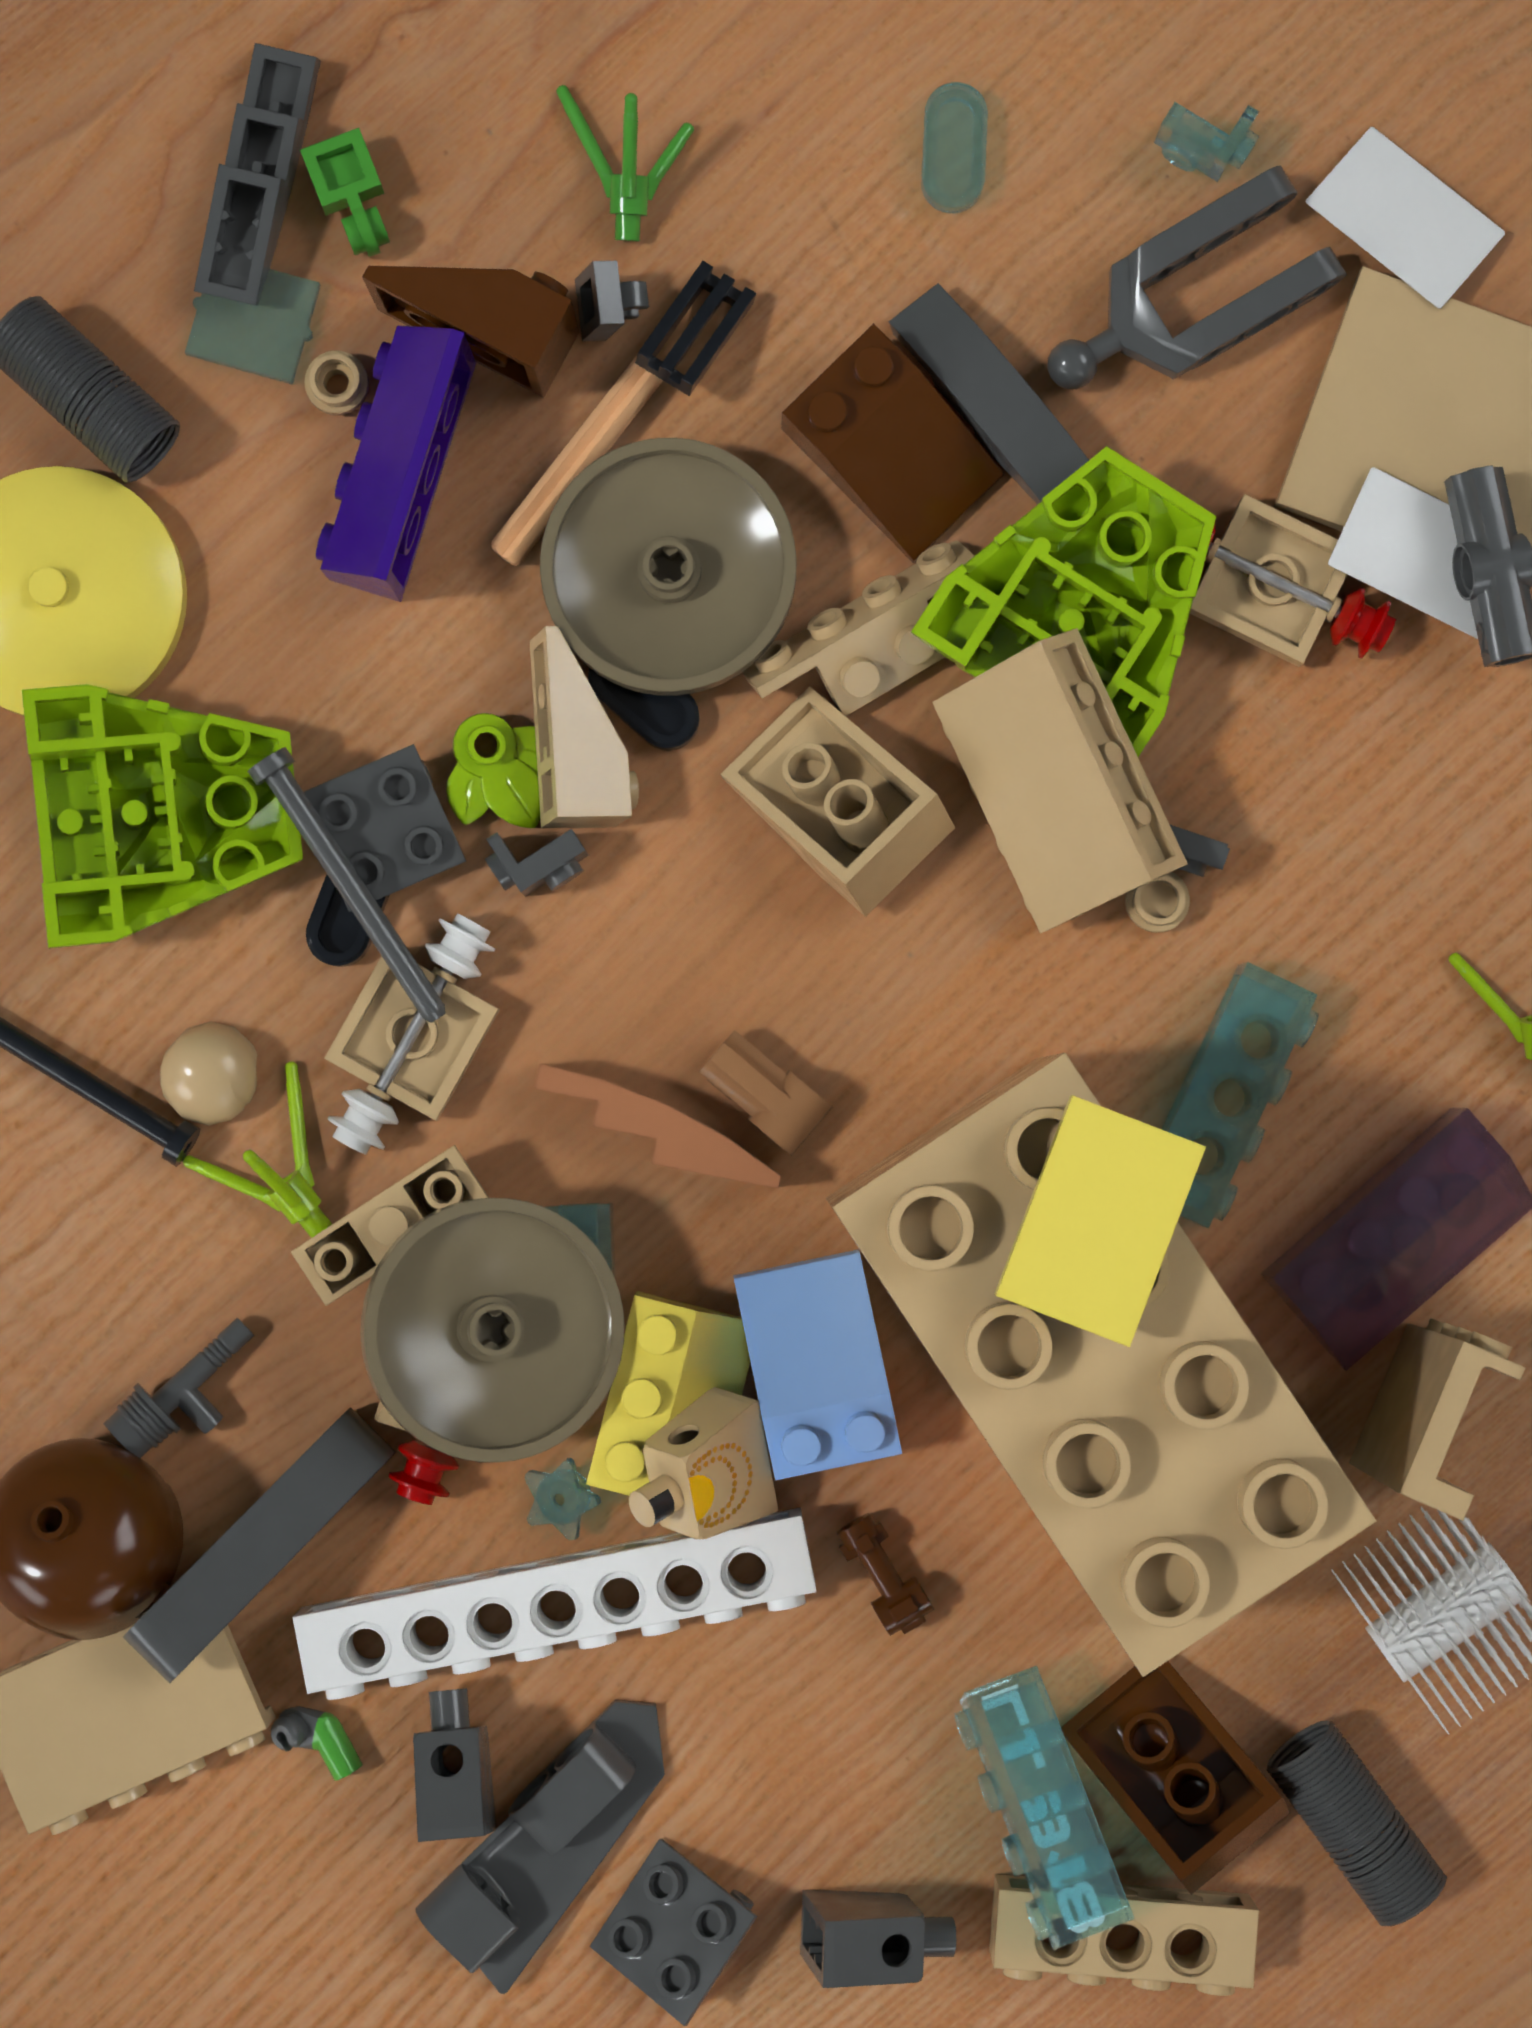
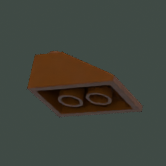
[362,266,579,398]
[781,323,1004,563]
[1059,1661,1290,1895]

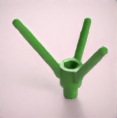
[556,85,694,242]

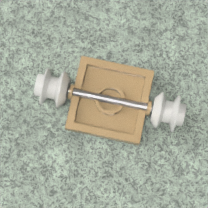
[324,913,500,1155]

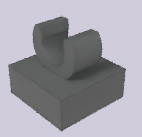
[575,260,649,341]

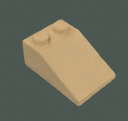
[720,686,955,917]

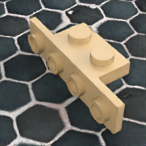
[743,541,974,716]

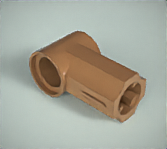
[700,1030,833,1156]

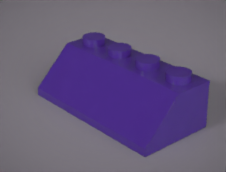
[316,326,476,602]

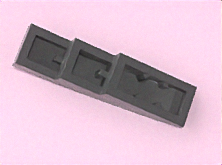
[194,43,321,306]
[889,283,1089,505]

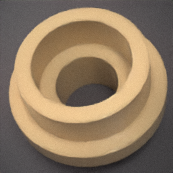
[304,350,369,415]

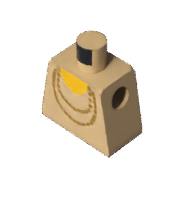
[629,1387,778,1539]

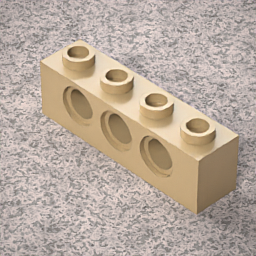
[989,1874,1259,1996]

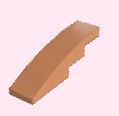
[535,1064,781,1188]

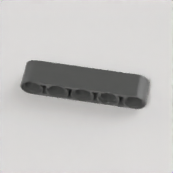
[123,1407,396,1683]

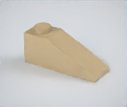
[530,626,639,828]

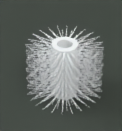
[1331,1507,1532,1734]

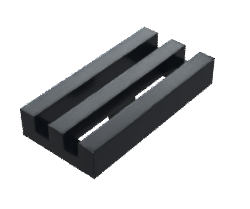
[635,261,756,396]

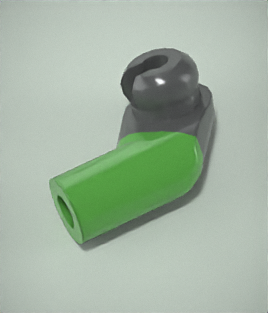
[270,1706,363,1781]

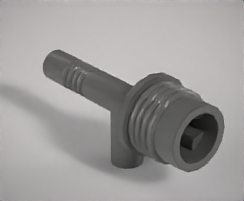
[104,1317,254,1458]

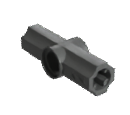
[1444,465,1532,668]

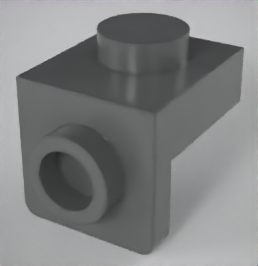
[485,829,589,897]

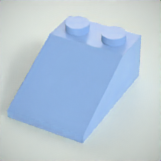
[733,1249,902,1481]

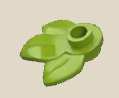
[446,713,540,829]

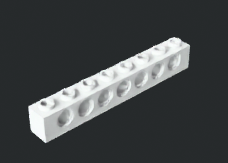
[292,1508,817,1700]

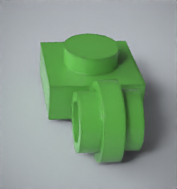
[300,128,390,257]

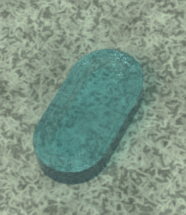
[921,82,988,213]

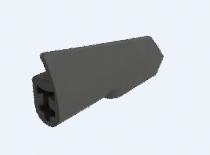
[415,1699,665,1994]

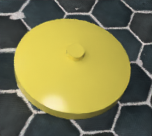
[0,466,187,716]

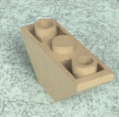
[291,1145,489,1306]

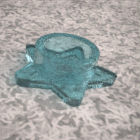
[524,1458,601,1540]

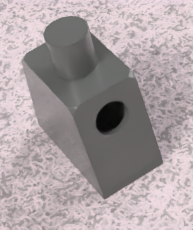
[413,1688,496,1842]
[800,1890,956,1988]

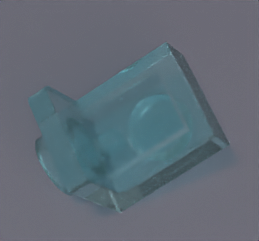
[1154,102,1260,182]

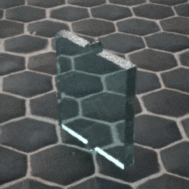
[185,269,321,385]

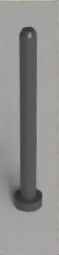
[248,747,446,1023]

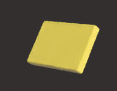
[994,1095,1206,1347]

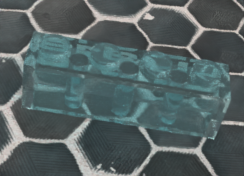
[954,1666,1135,1951]

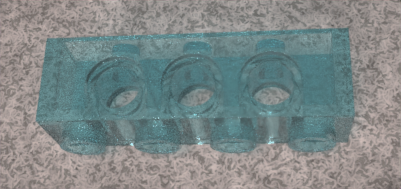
[1161,962,1319,1228]

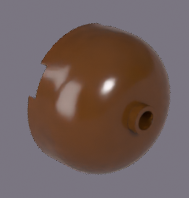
[0,1438,184,1640]

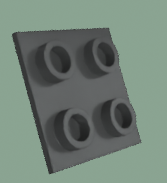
[304,744,466,912]
[590,1839,758,2026]

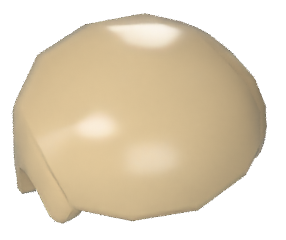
[160,1021,257,1126]

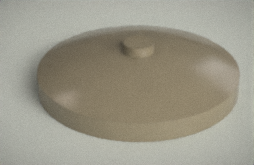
[540,438,797,696]
[360,1198,625,1462]

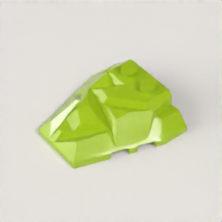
[911,446,1216,757]
[22,684,303,949]

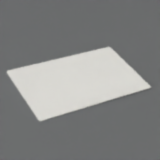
[1306,127,1505,309]
[1328,467,1478,639]

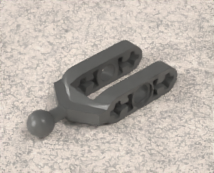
[1047,166,1347,390]

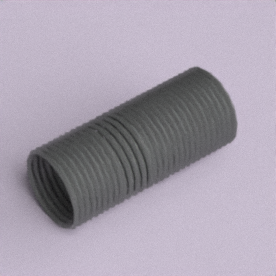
[0,296,180,483]
[1266,1720,1447,1926]

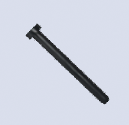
[0,1017,200,1167]

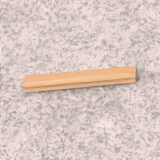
[491,354,663,566]

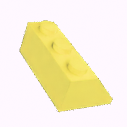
[586,1291,750,1496]

